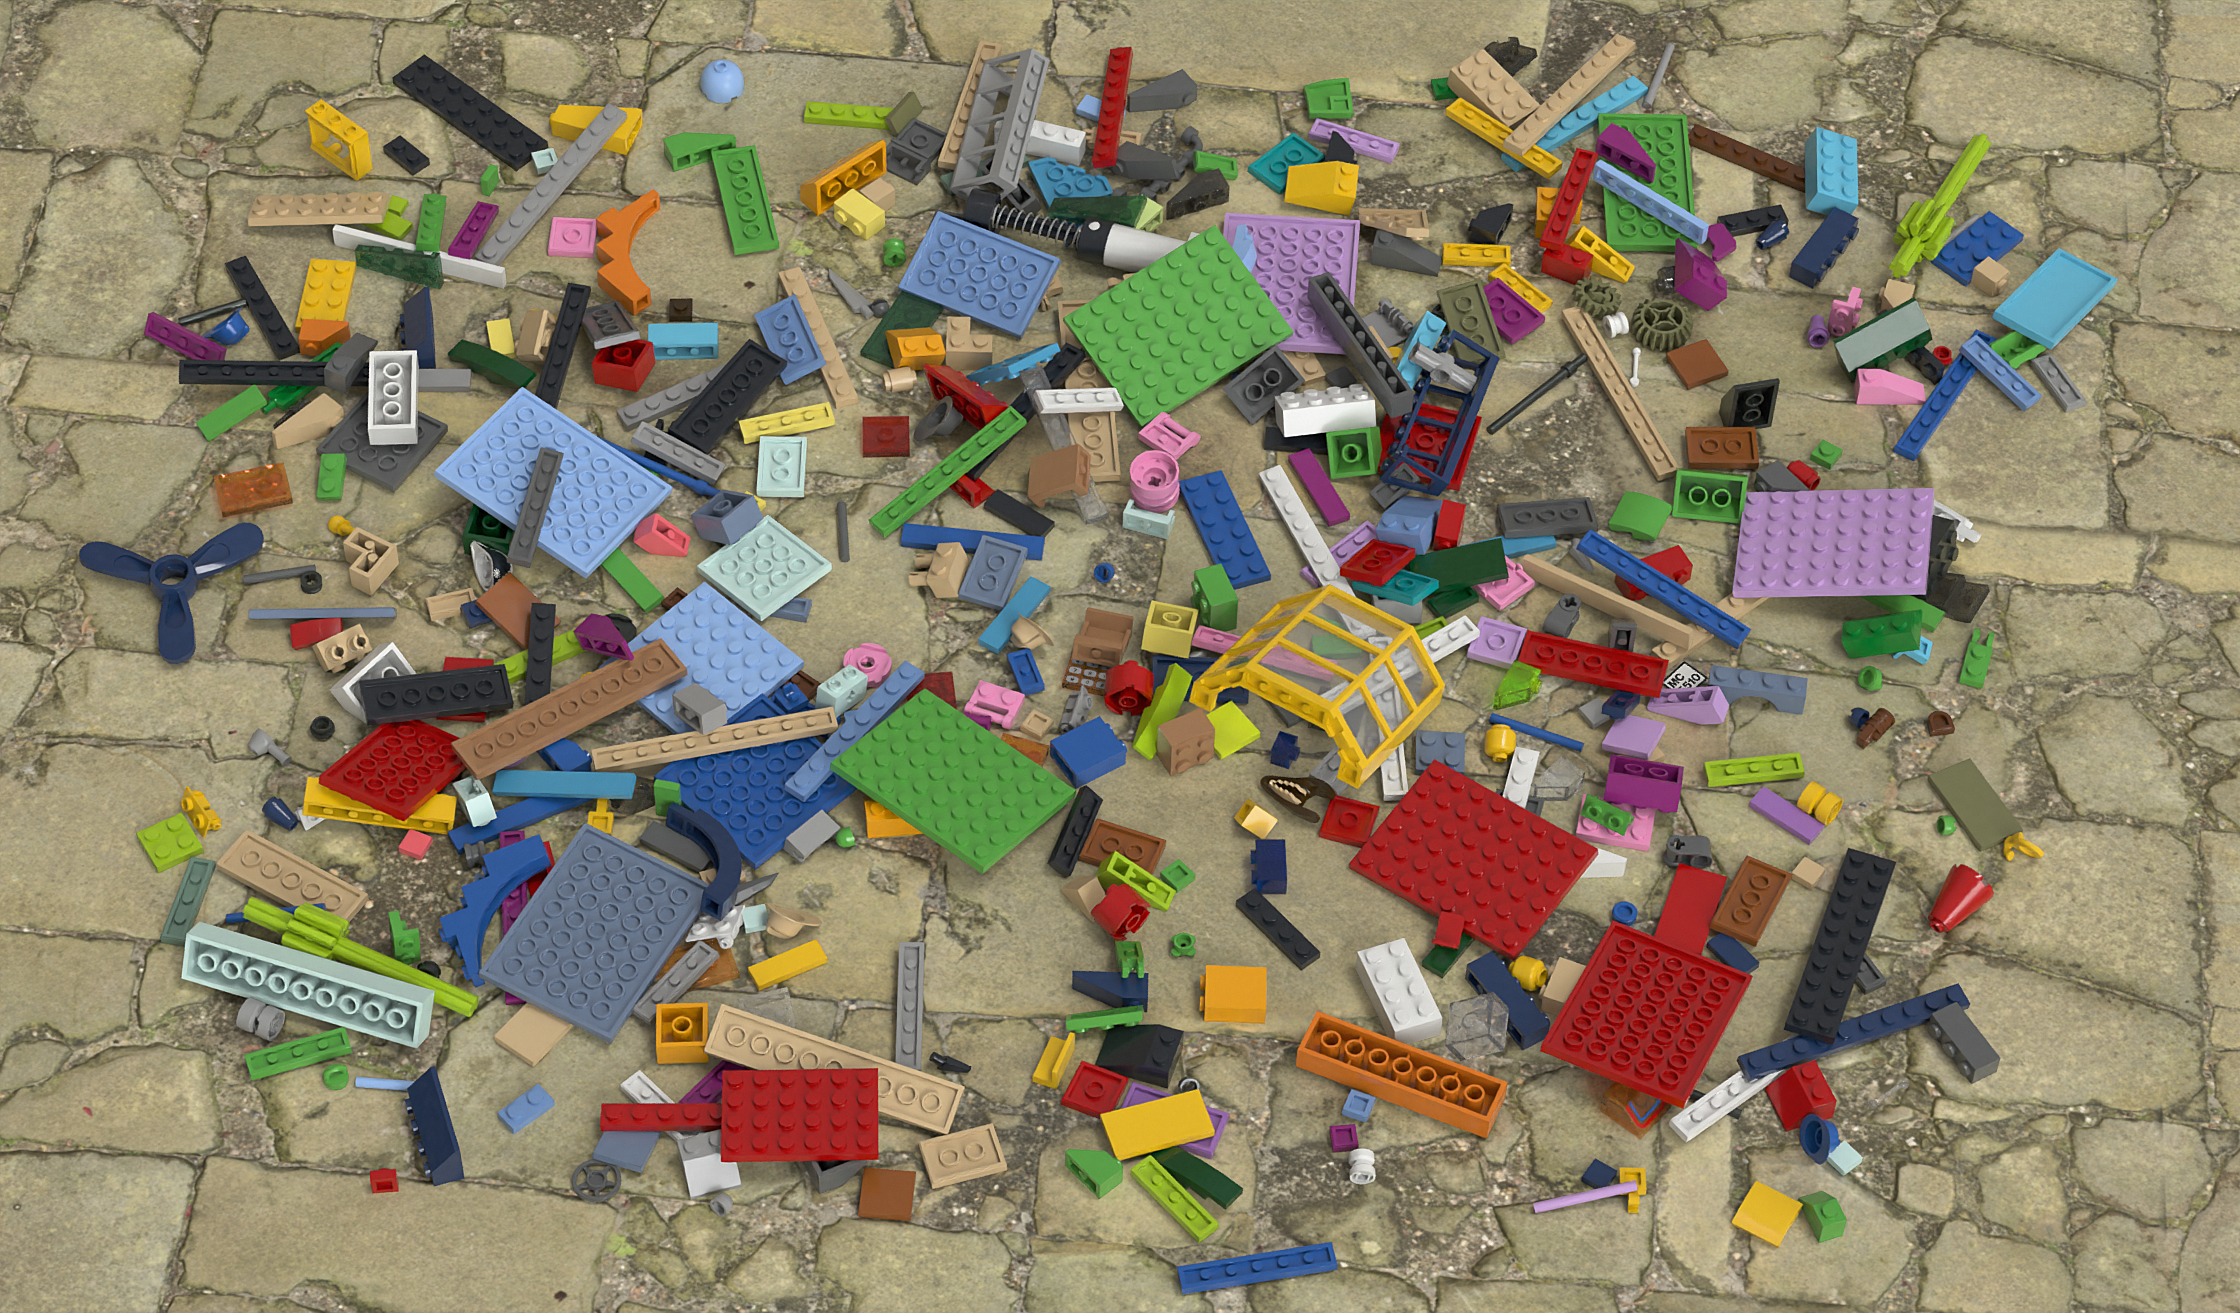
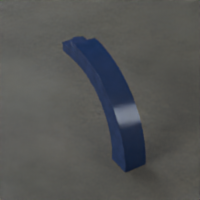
[665,802,742,921]

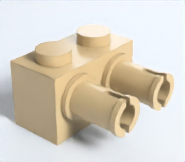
[909,542,970,598]
[312,624,372,674]

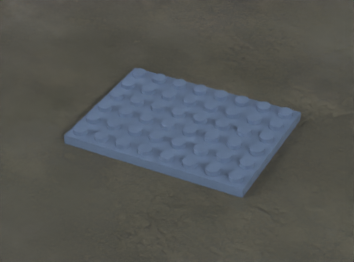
[479,823,710,1044]

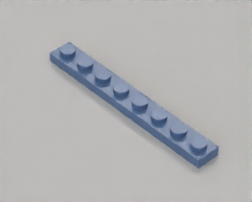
[785,660,925,802]

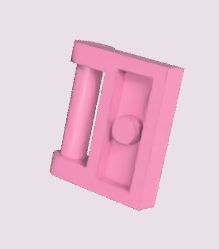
[1138,412,1201,460]
[964,680,1025,730]

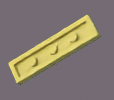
[738,402,835,444]

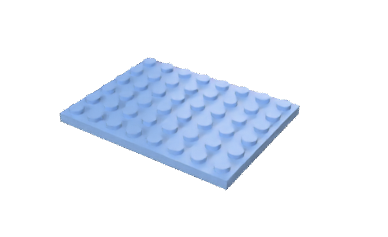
[434,387,673,579]

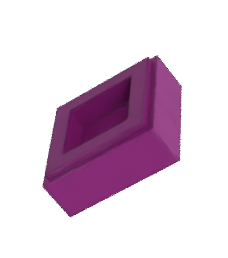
[1329,1124,1359,1153]

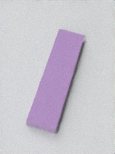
[1309,118,1400,164]
[1300,520,1378,588]

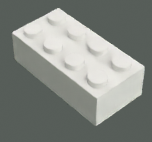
[368,350,419,445]
[1275,384,1376,437]
[1356,938,1442,1044]

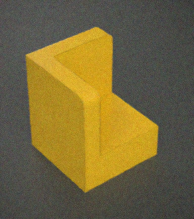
[1234,798,1278,839]

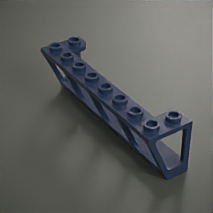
[1379,329,1500,497]

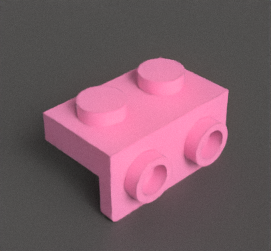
[1827,287,1863,336]

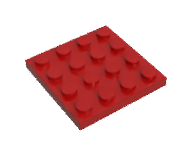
[1377,403,1482,491]

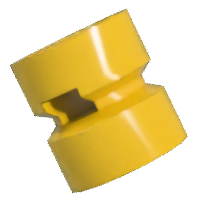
[1797,781,1844,826]

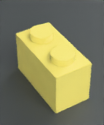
[834,188,885,241]

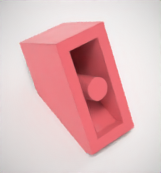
[633,513,691,557]

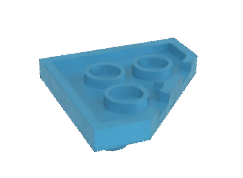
[1028,157,1113,215]
[966,343,1060,386]

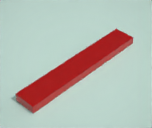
[1539,148,1598,252]

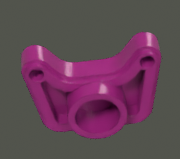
[1706,223,1737,262]

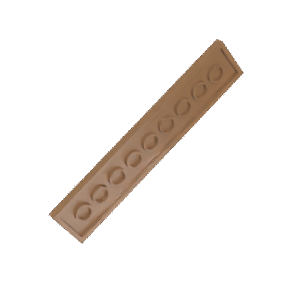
[451,638,688,780]

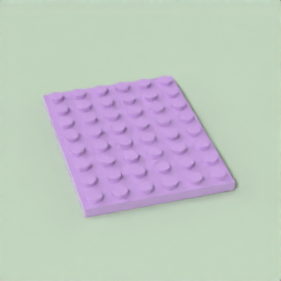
[1223,213,1360,354]
[1733,488,1935,598]

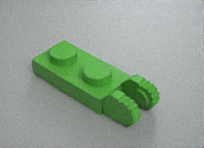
[1959,628,1995,689]
[1115,941,1145,978]

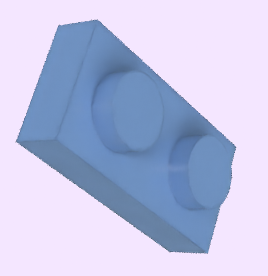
[497,1084,555,1134]

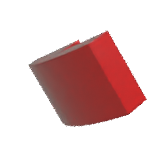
[290,618,343,650]

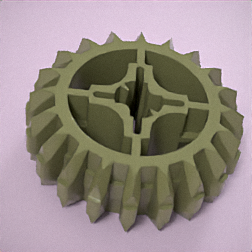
[1631,296,1693,352]

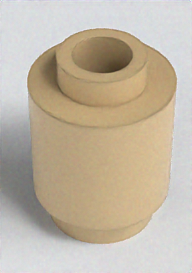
[882,366,917,393]

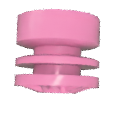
[1130,450,1180,513]

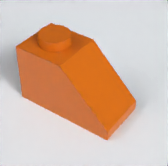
[298,319,351,356]

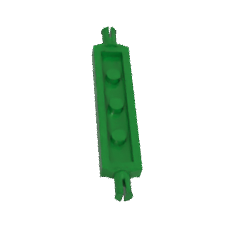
[260,342,343,415]

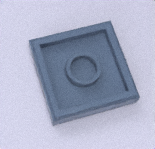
[593,1131,661,1173]

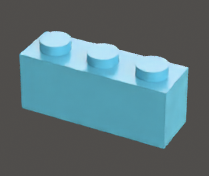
[648,322,719,360]

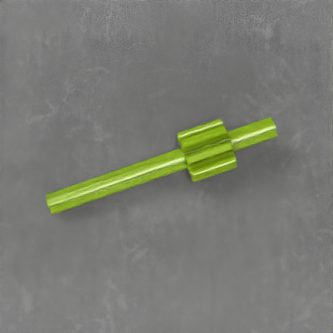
[1889,133,1991,278]
[243,897,479,1017]

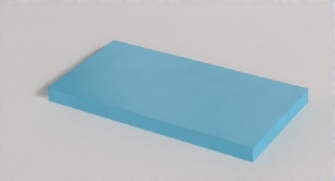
[1992,248,2117,350]

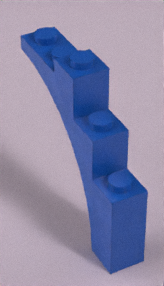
[438,834,552,988]

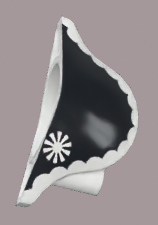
[470,541,513,592]

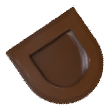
[1927,711,1955,737]

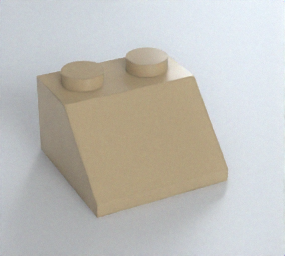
[514,310,557,365]

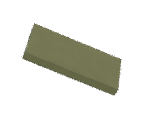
[1436,279,1506,369]
[1928,758,2023,852]

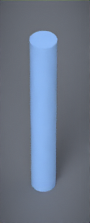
[355,1077,415,1091]

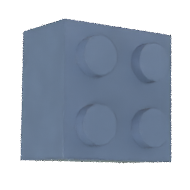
[691,489,764,545]

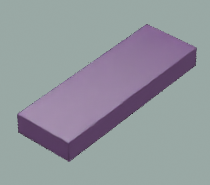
[1749,786,1824,845]

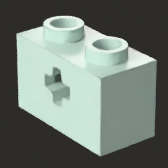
[815,664,868,718]
[453,775,497,827]

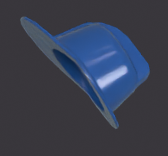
[201,307,250,345]
[1799,1114,1840,1165]

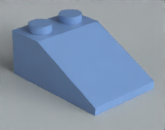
[1376,495,1443,555]

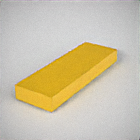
[1442,243,1511,267]
[1488,263,1553,314]
[748,939,828,991]

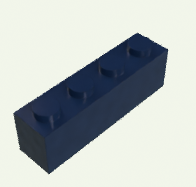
[1789,207,1859,289]
[1465,951,1550,1050]

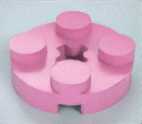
[843,643,892,688]

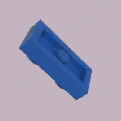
[1007,648,1045,695]

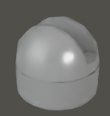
[710,1193,733,1217]

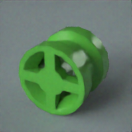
[883,238,906,267]

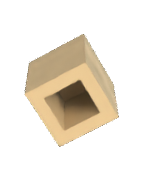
[860,178,895,211]
[1971,256,2009,298]

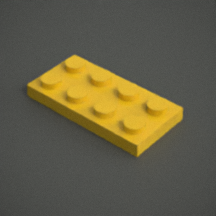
[295,259,357,333]

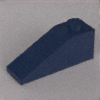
[1072,971,1149,1012]

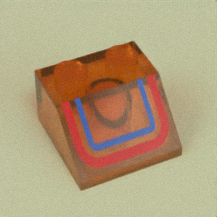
[1600,1082,1672,1140]

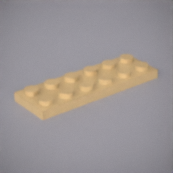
[247,192,391,226]
[216,829,369,922]

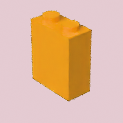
[1199,965,1267,1024]

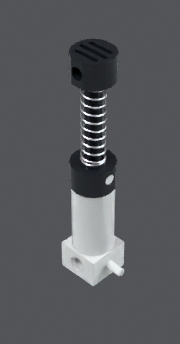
[963,188,1199,273]

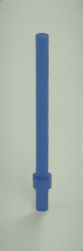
[597,436,720,498]

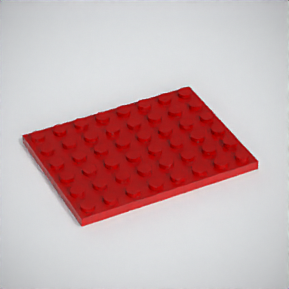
[1349,759,1599,961]
[1540,921,1753,1109]

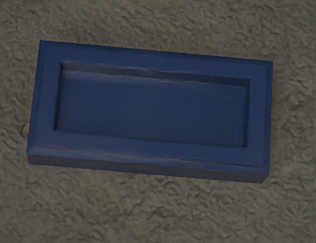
[1706,933,1760,974]

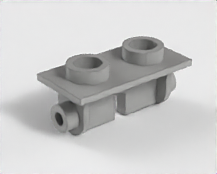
[1059,685,1093,734]

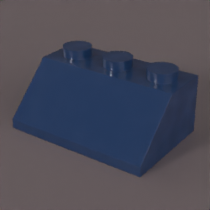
[400,287,436,369]

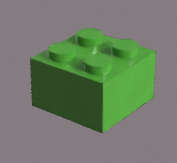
[1190,564,1238,632]

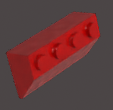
[923,364,1009,430]

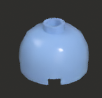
[700,59,744,103]

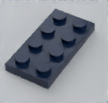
[1152,655,1249,704]

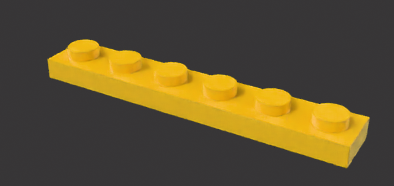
[1445,98,1563,179]

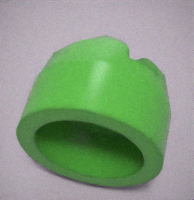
[1937,815,1957,835]
[836,826,855,848]

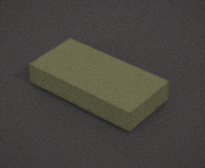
[885,92,923,137]

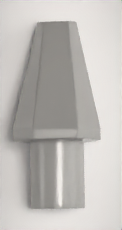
[1569,538,1594,572]

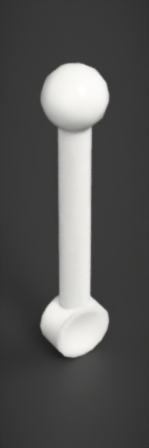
[1630,348,1641,387]

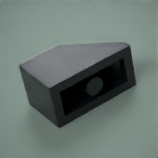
[1325,131,1358,165]
[1468,203,1514,245]

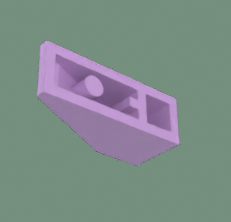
[1647,686,1729,725]

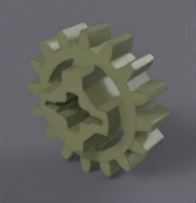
[1572,276,1622,319]

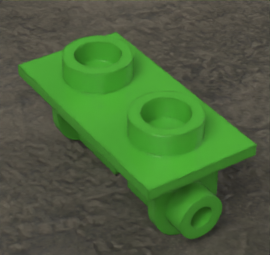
[1580,794,1634,836]

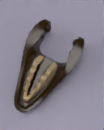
[1260,775,1336,823]

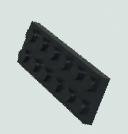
[668,339,787,455]
[359,664,514,726]

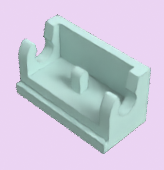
[1123,499,1176,539]

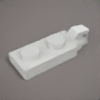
[1933,499,1982,543]

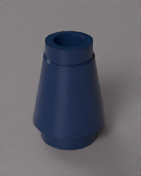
[1755,220,1789,250]
[262,796,299,832]

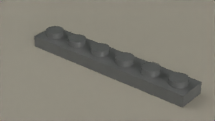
[506,447,564,568]

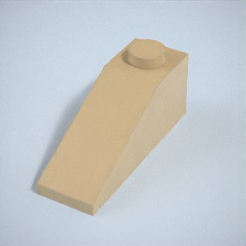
[272,393,345,449]

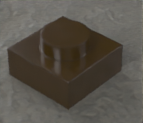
[669,298,693,322]

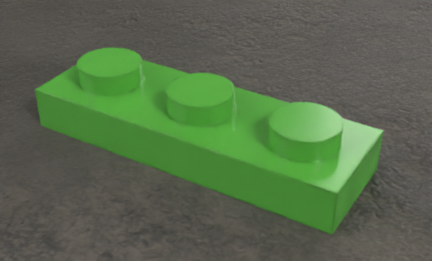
[1065,1005,1144,1033]

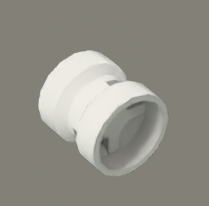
[1349,1149,1376,1184]

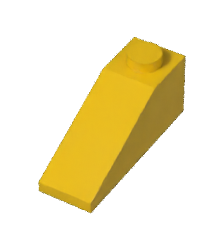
[1565,225,1635,284]

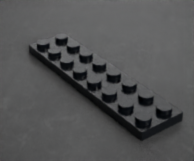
[392,54,549,172]

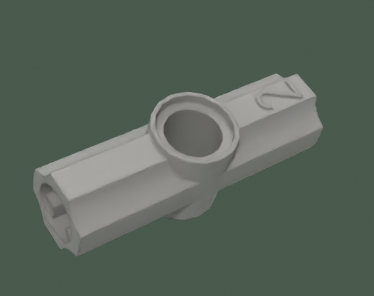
[1408,342,1477,394]

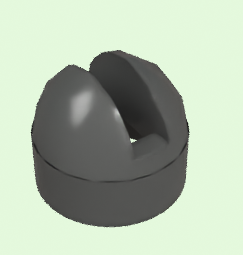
[871,298,889,318]
[1178,1076,1200,1093]

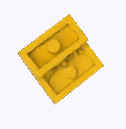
[1731,1180,1803,1248]

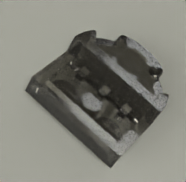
[1484,37,1538,77]

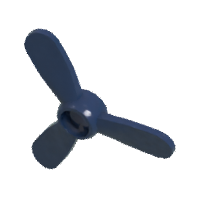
[79,522,264,664]

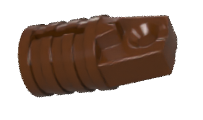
[1856,708,1895,749]

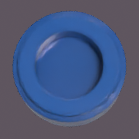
[1612,901,1637,926]

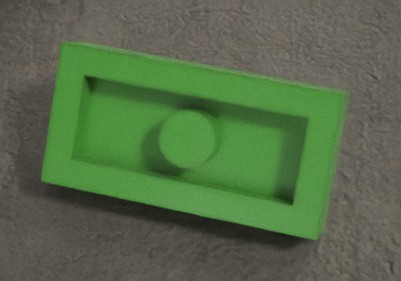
[317,453,347,501]

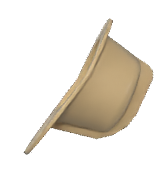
[1010,613,1055,650]
[766,903,822,939]

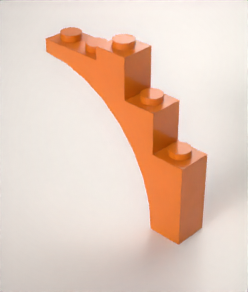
[596,189,660,316]

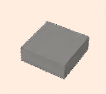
[1578,697,1611,729]

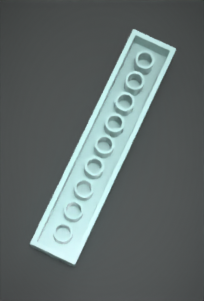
[181,922,435,1048]

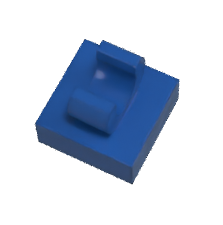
[774,682,808,715]

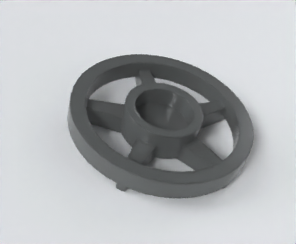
[572,1159,621,1203]

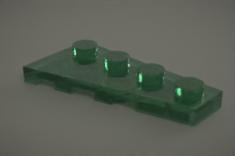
[1047,195,1147,229]
[355,244,444,289]

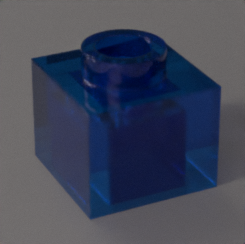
[1270,731,1301,769]

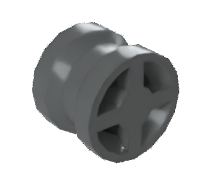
[463,840,486,868]

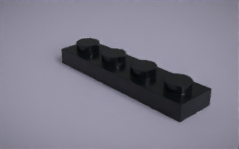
[1878,309,1945,385]
[1047,785,1103,878]
[1236,888,1321,971]

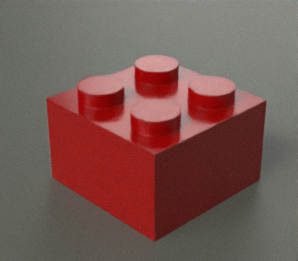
[592,339,656,392]

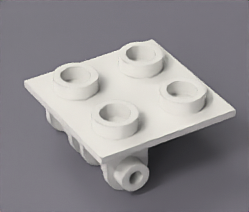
[686,905,745,949]

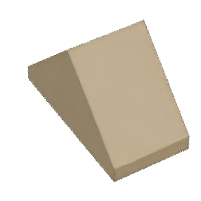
[1061,875,1106,923]

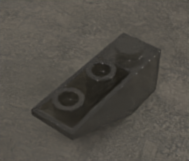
[1166,168,1230,220]

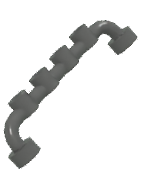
[1109,126,1203,207]

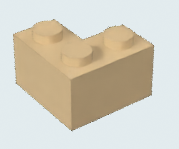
[946,316,993,370]
[343,527,399,596]

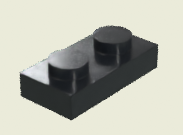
[383,135,430,176]

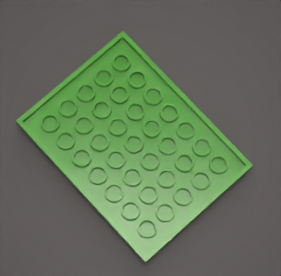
[1063,225,1294,429]
[830,688,1076,874]

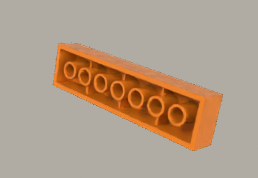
[1296,1011,1508,1139]

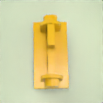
[180,786,222,838]

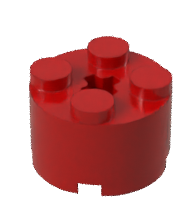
[1104,660,1154,716]
[1091,884,1151,941]

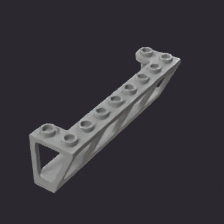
[949,48,1050,201]

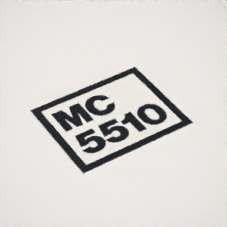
[1663,661,1708,689]

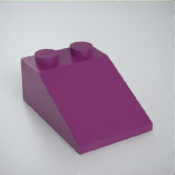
[1675,238,1727,311]

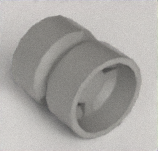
[236,997,285,1041]

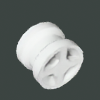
[1602,312,1629,338]

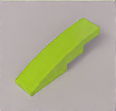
[1132,663,1193,760]

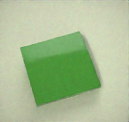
[1608,491,1673,541]

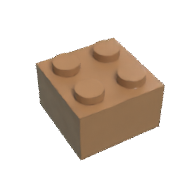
[1157,708,1215,776]

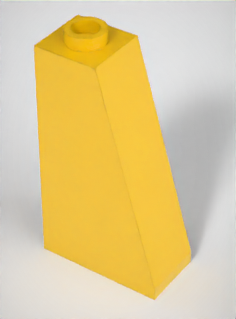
[549,105,643,155]

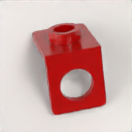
[1431,911,1465,949]

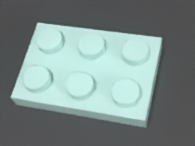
[757,436,807,497]

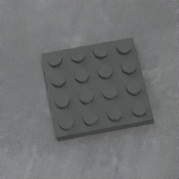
[316,390,448,492]

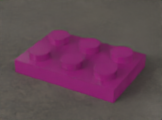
[1483,278,1545,345]

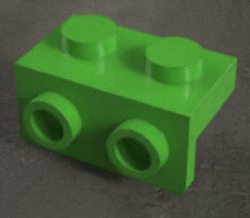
[1989,330,2046,369]

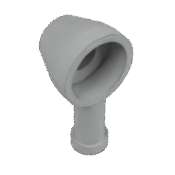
[247,728,292,766]

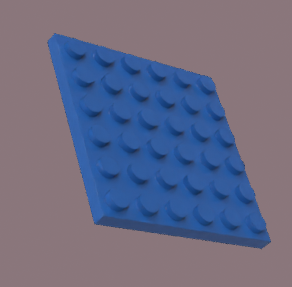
[654,693,858,869]

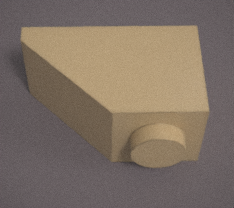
[1878,279,1915,311]

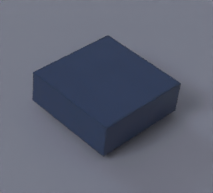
[1581,1158,1617,1189]

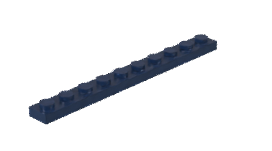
[1737,983,1970,1082]

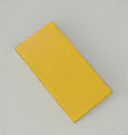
[1100,1089,1215,1160]

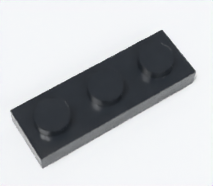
[1717,204,1789,237]

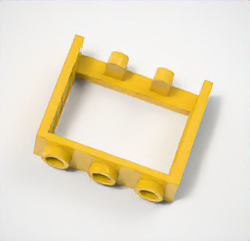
[305,99,373,181]

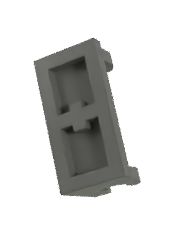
[886,137,931,185]

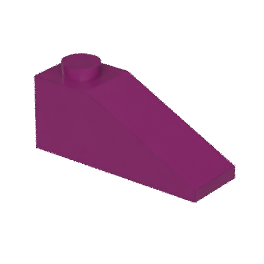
[1595,123,1656,183]
[573,613,634,661]

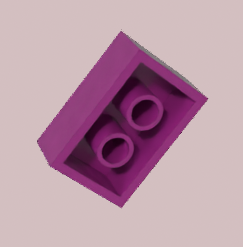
[1604,754,1684,813]

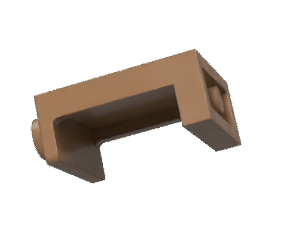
[1027,444,1091,508]
[1072,607,1134,667]

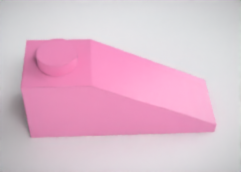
[1854,369,1926,405]

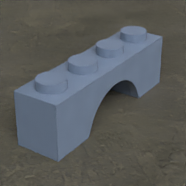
[1707,665,1808,715]

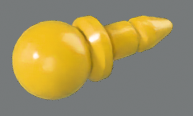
[328,515,355,536]

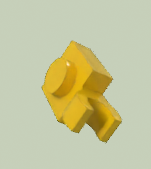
[587,798,614,836]
[1619,1167,1647,1213]

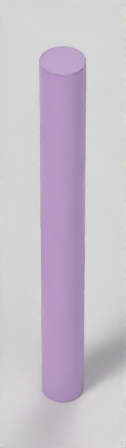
[1533,1180,1637,1213]

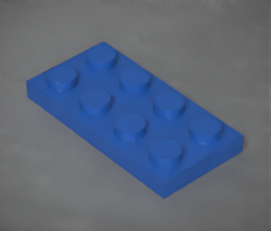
[1931,211,2024,287]

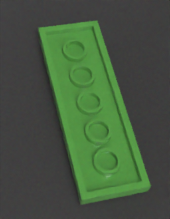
[711,145,779,255]

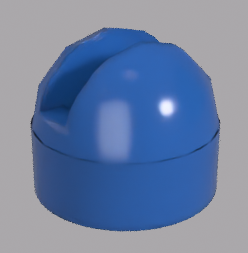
[1094,563,1115,583]

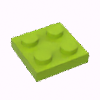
[136,812,204,873]

